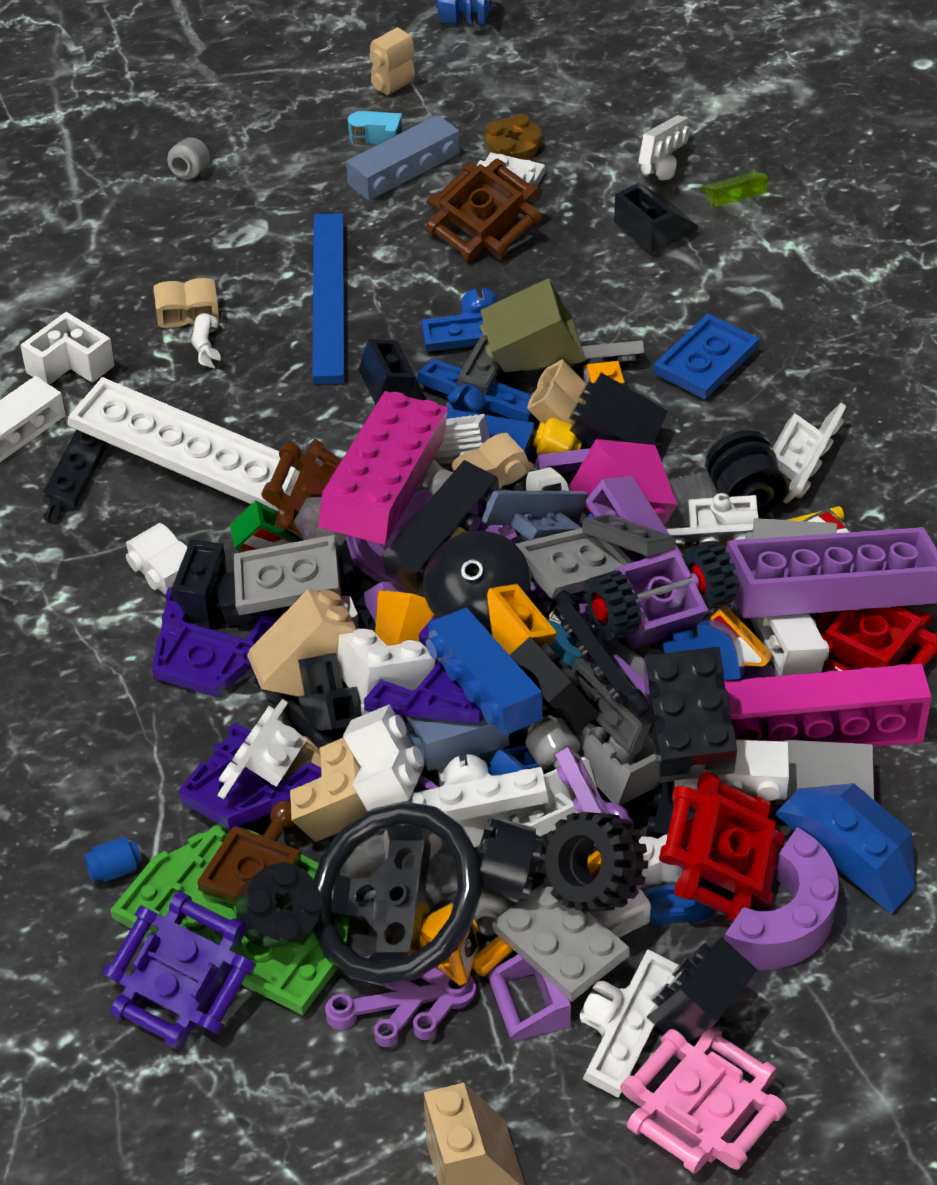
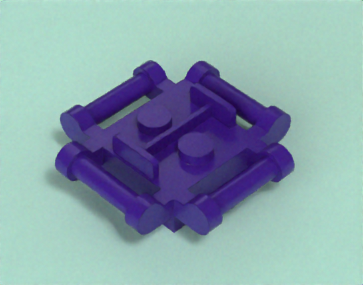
[101,891,256,1049]

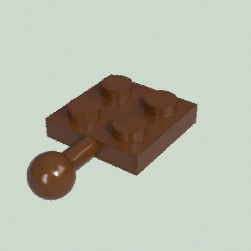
[197,800,301,905]

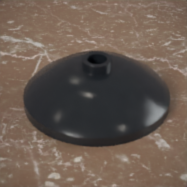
[423,531,531,632]

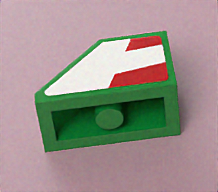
[230,500,304,552]

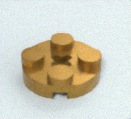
[485,114,542,160]

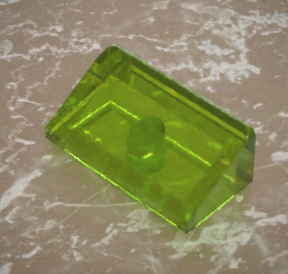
[701,172,768,207]

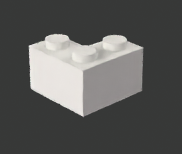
[21,312,115,385]
[337,629,435,704]
[343,704,424,811]

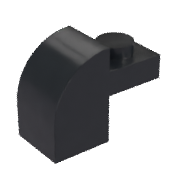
[298,653,362,730]

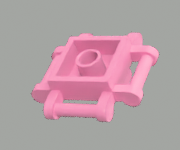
[620,1026,787,1174]

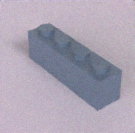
[346,114,460,201]

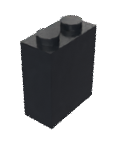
[569,372,668,447]

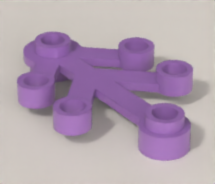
[325,955,476,1047]

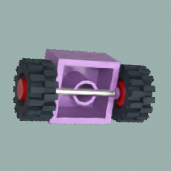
[583,541,738,649]

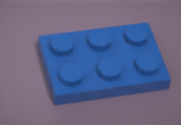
[653,313,760,399]

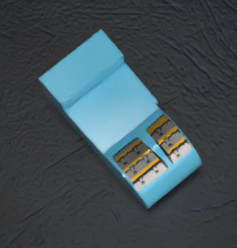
[348,111,403,145]

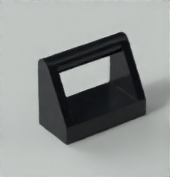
[171,539,228,629]

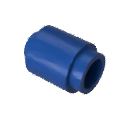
[83,836,142,883]

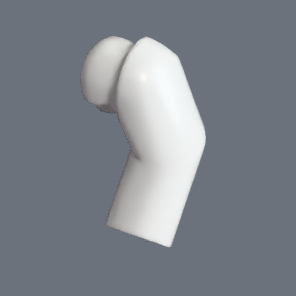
[711,493,758,525]

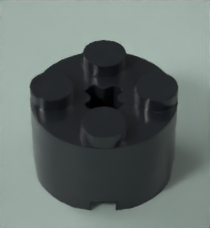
[477,816,543,903]
[235,862,324,947]

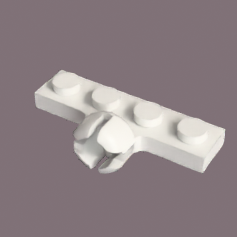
[638,115,690,180]
[407,754,549,821]
[580,949,678,1098]

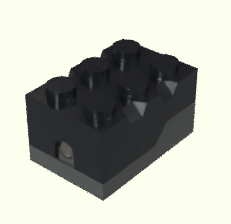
[643,647,738,782]

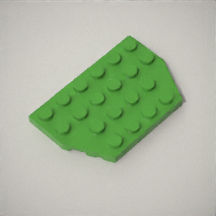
[110,824,350,1016]

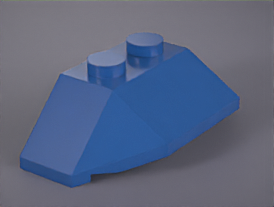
[775,783,915,914]

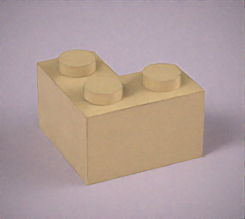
[290,737,368,842]

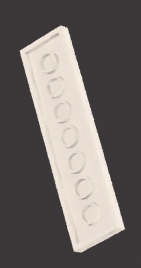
[68,377,295,511]

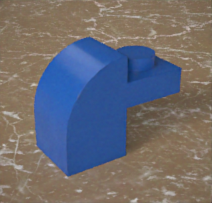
[663,619,745,680]

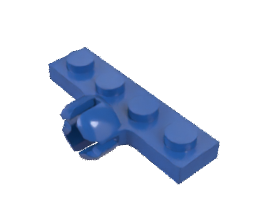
[421,287,498,352]
[417,358,535,422]

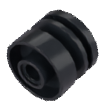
[705,430,790,518]

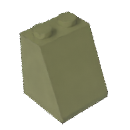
[480,278,586,372]

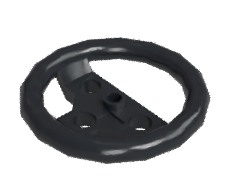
[312,801,482,986]

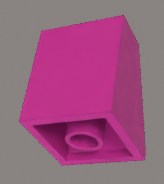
[570,439,678,526]

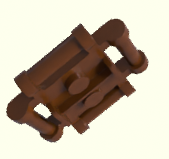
[426,158,543,263]
[261,439,345,542]

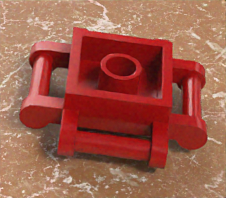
[815,606,937,672]
[659,771,785,922]

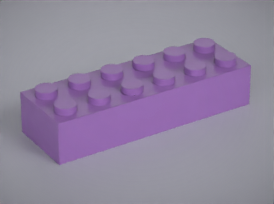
[725,527,937,618]

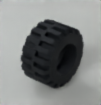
[541,812,648,911]

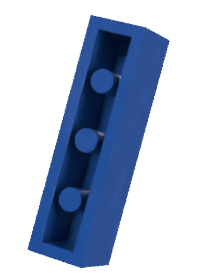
[426,607,542,736]

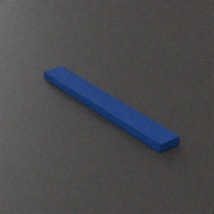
[312,213,345,385]

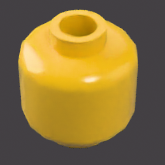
[532,417,582,455]

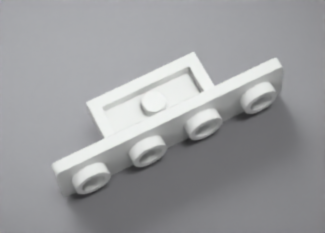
[773,403,846,505]
[667,495,757,548]
[217,699,307,799]
[457,757,597,847]

